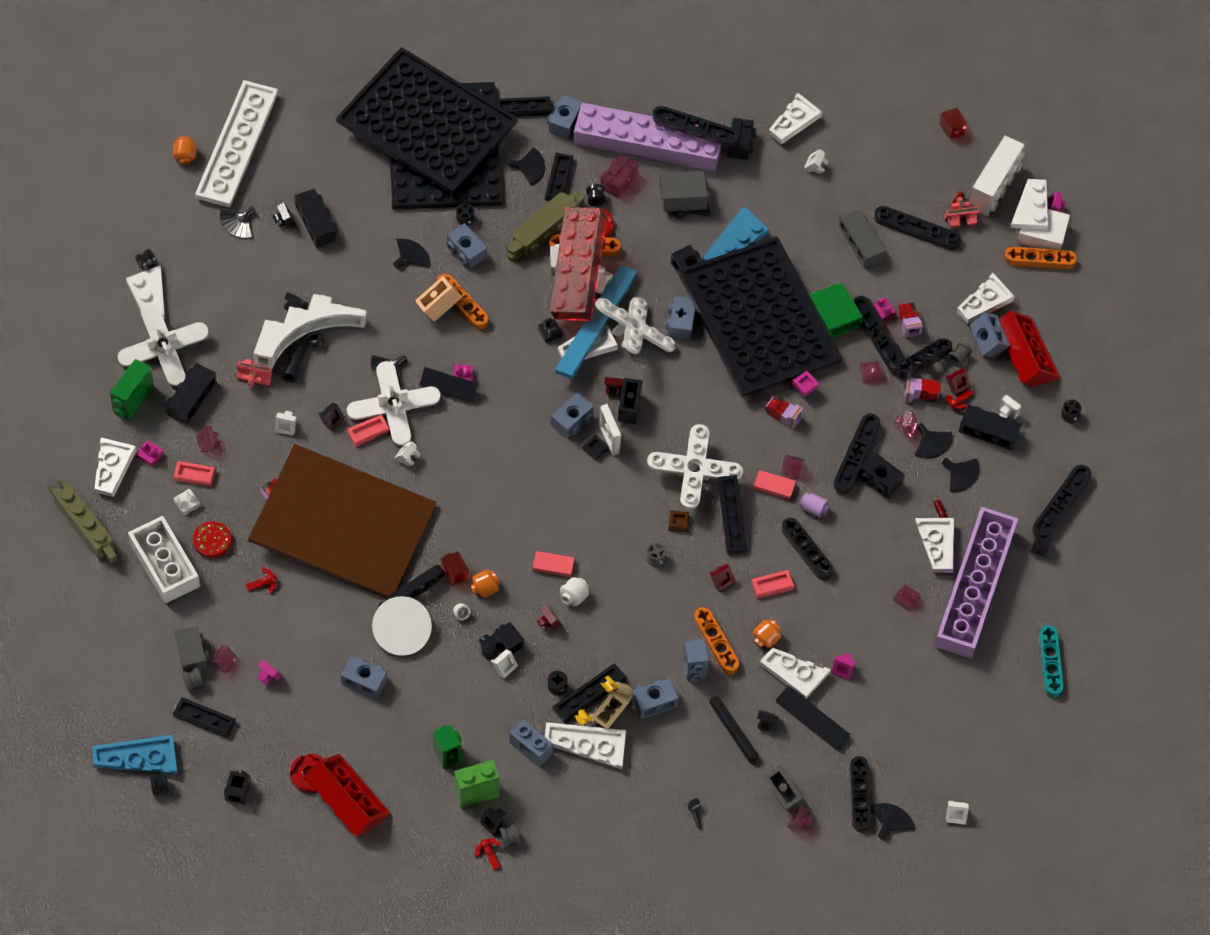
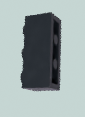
[294,188,338,248]
[166,363,217,425]
[959,404,1022,451]

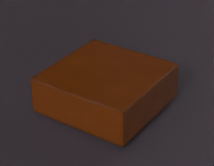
[668,510,689,532]

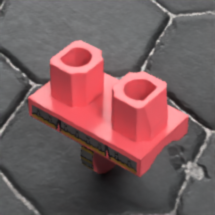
[944,197,980,228]
[236,359,272,387]

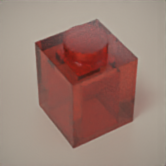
[939,107,967,139]
[441,551,468,586]

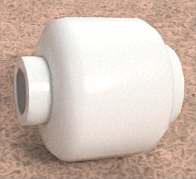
[560,577,589,607]

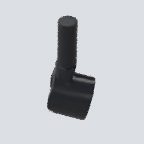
[688,798,702,828]

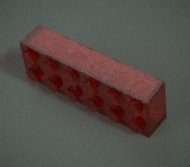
[549,207,607,321]

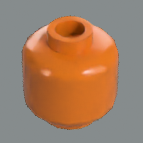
[172,136,197,165]
[470,569,501,598]
[753,619,782,648]

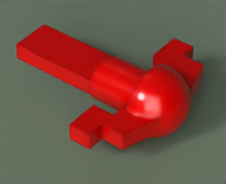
[946,389,974,411]
[246,567,277,594]
[474,838,501,870]

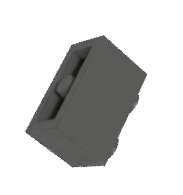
[174,626,210,672]
[764,766,807,813]

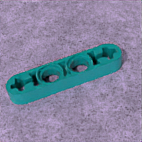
[1039,625,1063,698]

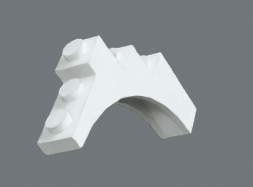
[253,294,366,368]

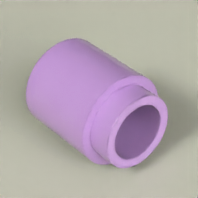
[799,492,830,518]

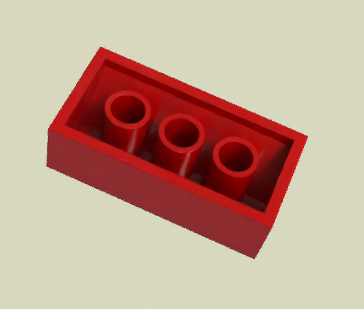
[999,310,1060,387]
[305,754,391,837]

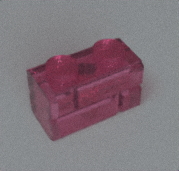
[600,154,639,198]

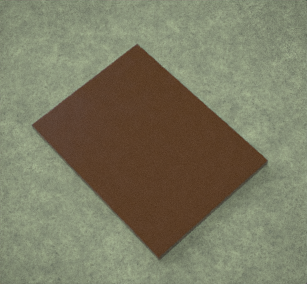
[248,444,437,598]

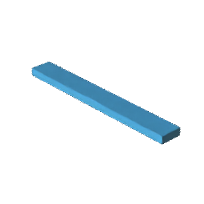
[555,265,637,379]

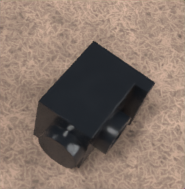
[224,770,251,805]

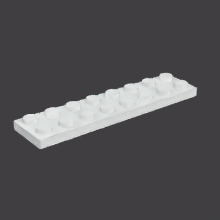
[195,80,278,208]

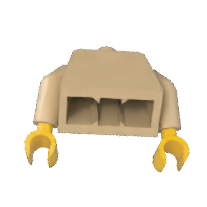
[574,676,634,730]

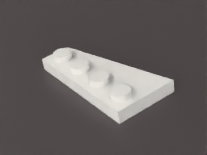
[545,722,626,770]

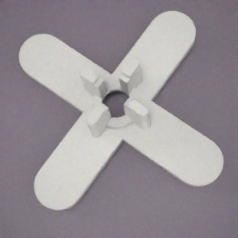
[595,297,676,354]
[118,303,208,386]
[347,361,440,446]
[647,424,743,509]

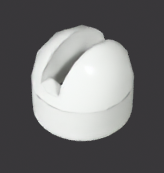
[453,603,470,620]

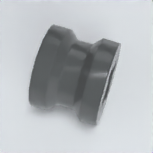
[646,542,666,567]
[182,668,203,691]
[499,824,520,848]

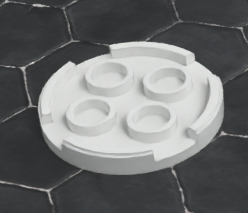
[372,596,432,656]

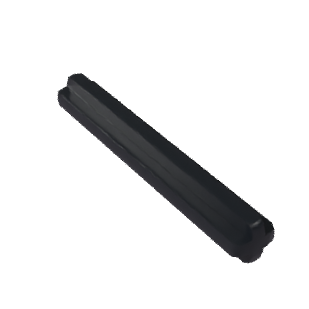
[709,695,759,763]

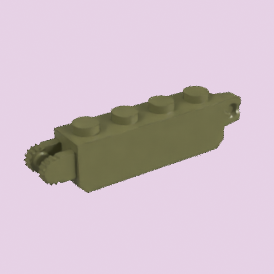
[507,190,585,261]
[47,478,117,564]

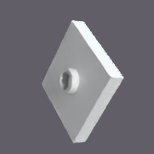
[599,404,621,456]

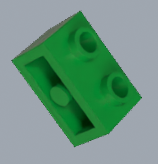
[433,724,462,769]

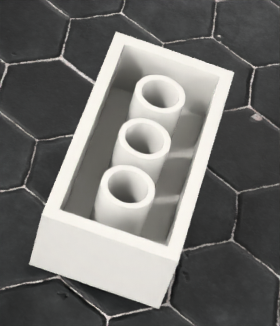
[968,135,1025,217]
[128,516,200,604]

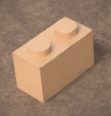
[415,276,462,322]

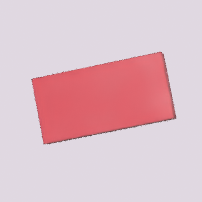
[347,414,390,447]
[173,461,216,487]
[753,470,796,500]
[533,551,574,577]
[751,570,795,599]

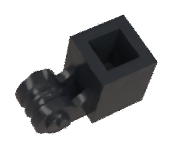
[479,622,524,658]

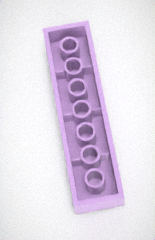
[573,103,722,172]
[934,507,1018,659]

